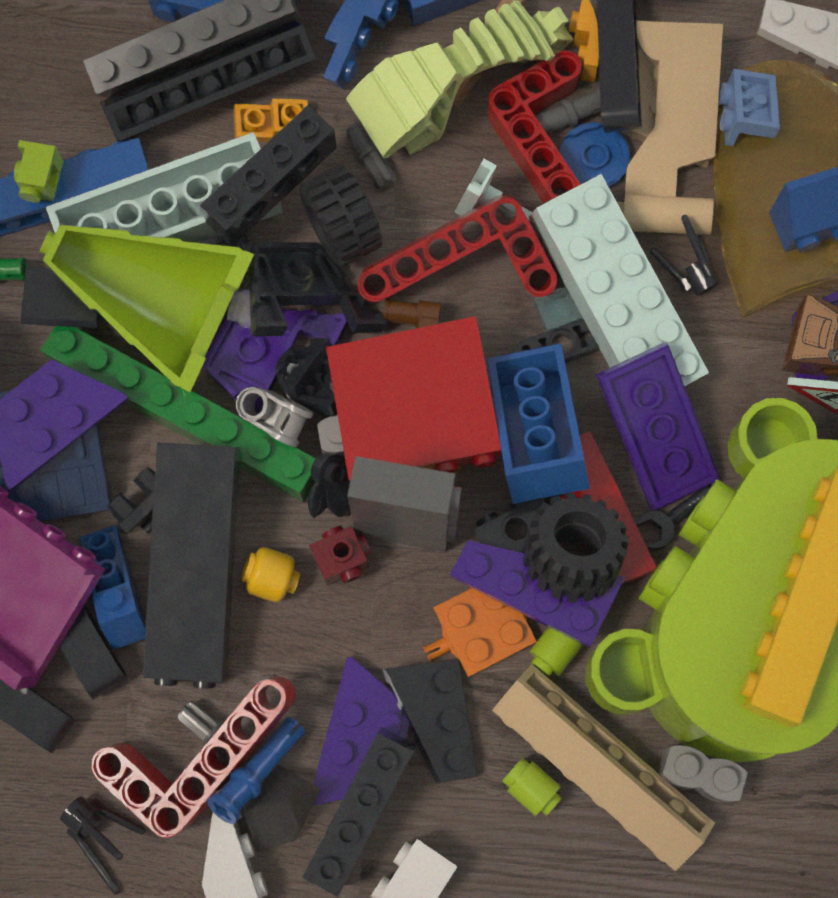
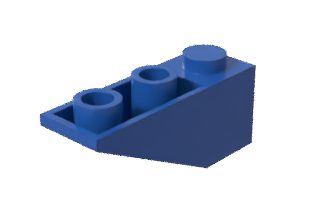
[80,525,146,650]

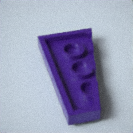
[450,540,625,648]

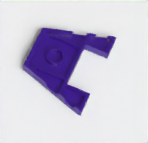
[202,301,348,414]

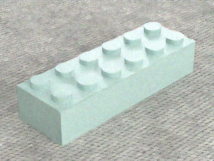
[46,132,283,243]
[529,174,709,386]

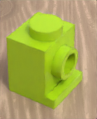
[14,140,64,203]

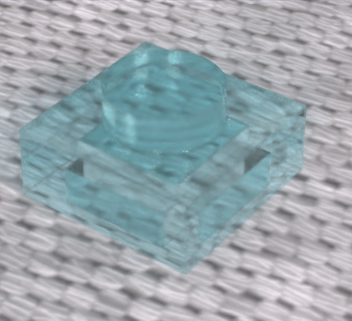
[533,286,582,331]

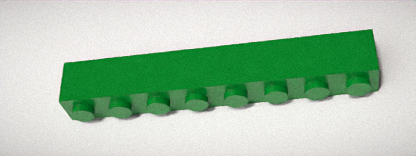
[40,326,315,502]

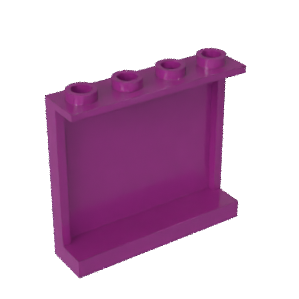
[0,486,105,690]

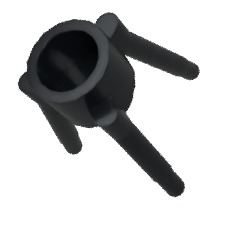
[650,215,722,296]
[60,796,145,895]

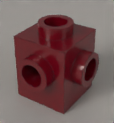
[309,526,372,586]

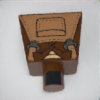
[782,294,838,377]

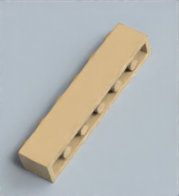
[492,664,715,871]

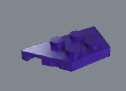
[0,359,130,490]
[308,656,410,806]

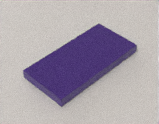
[596,342,720,511]

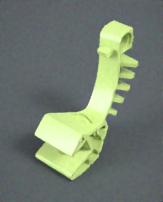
[346,0,573,158]

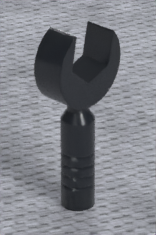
[636,486,709,551]

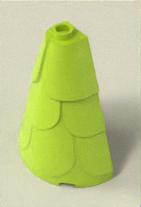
[39,225,254,392]

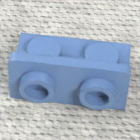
[718,69,780,146]

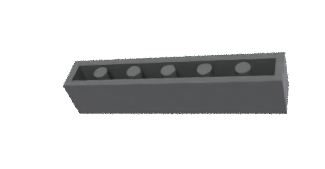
[83,0,302,98]

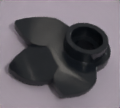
[308,452,350,518]

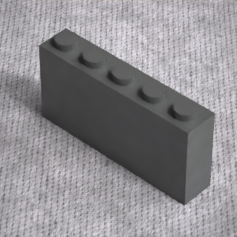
[347,456,462,552]

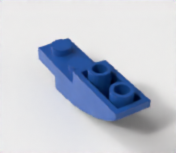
[323,0,399,90]

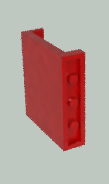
[326,316,503,481]

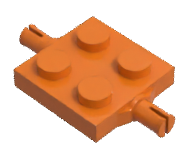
[423,588,537,677]

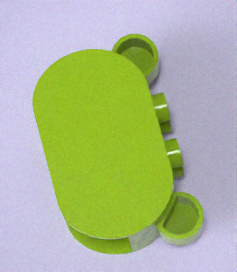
[585,398,838,762]

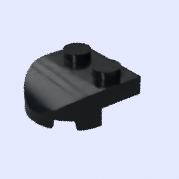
[275,338,337,416]

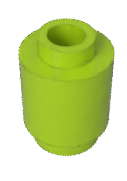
[529,627,582,677]
[502,757,562,817]

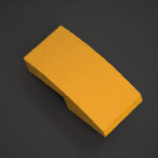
[568,0,599,83]
[233,98,308,142]

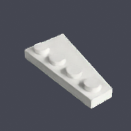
[757,0,838,70]

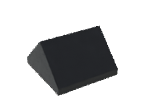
[21,267,102,328]

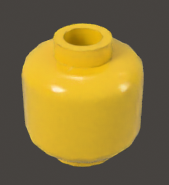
[240,547,300,602]

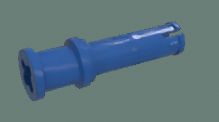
[207,717,305,824]

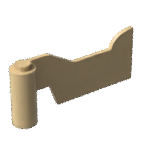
[617,21,723,235]

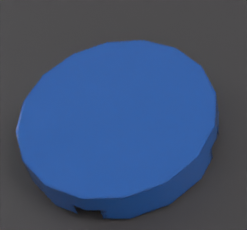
[559,122,630,189]

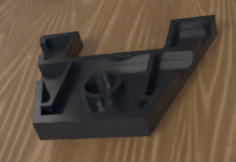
[249,242,387,337]

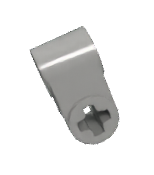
[236,387,314,447]

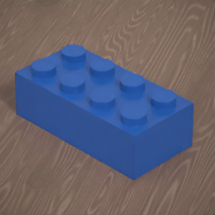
[487,344,590,504]

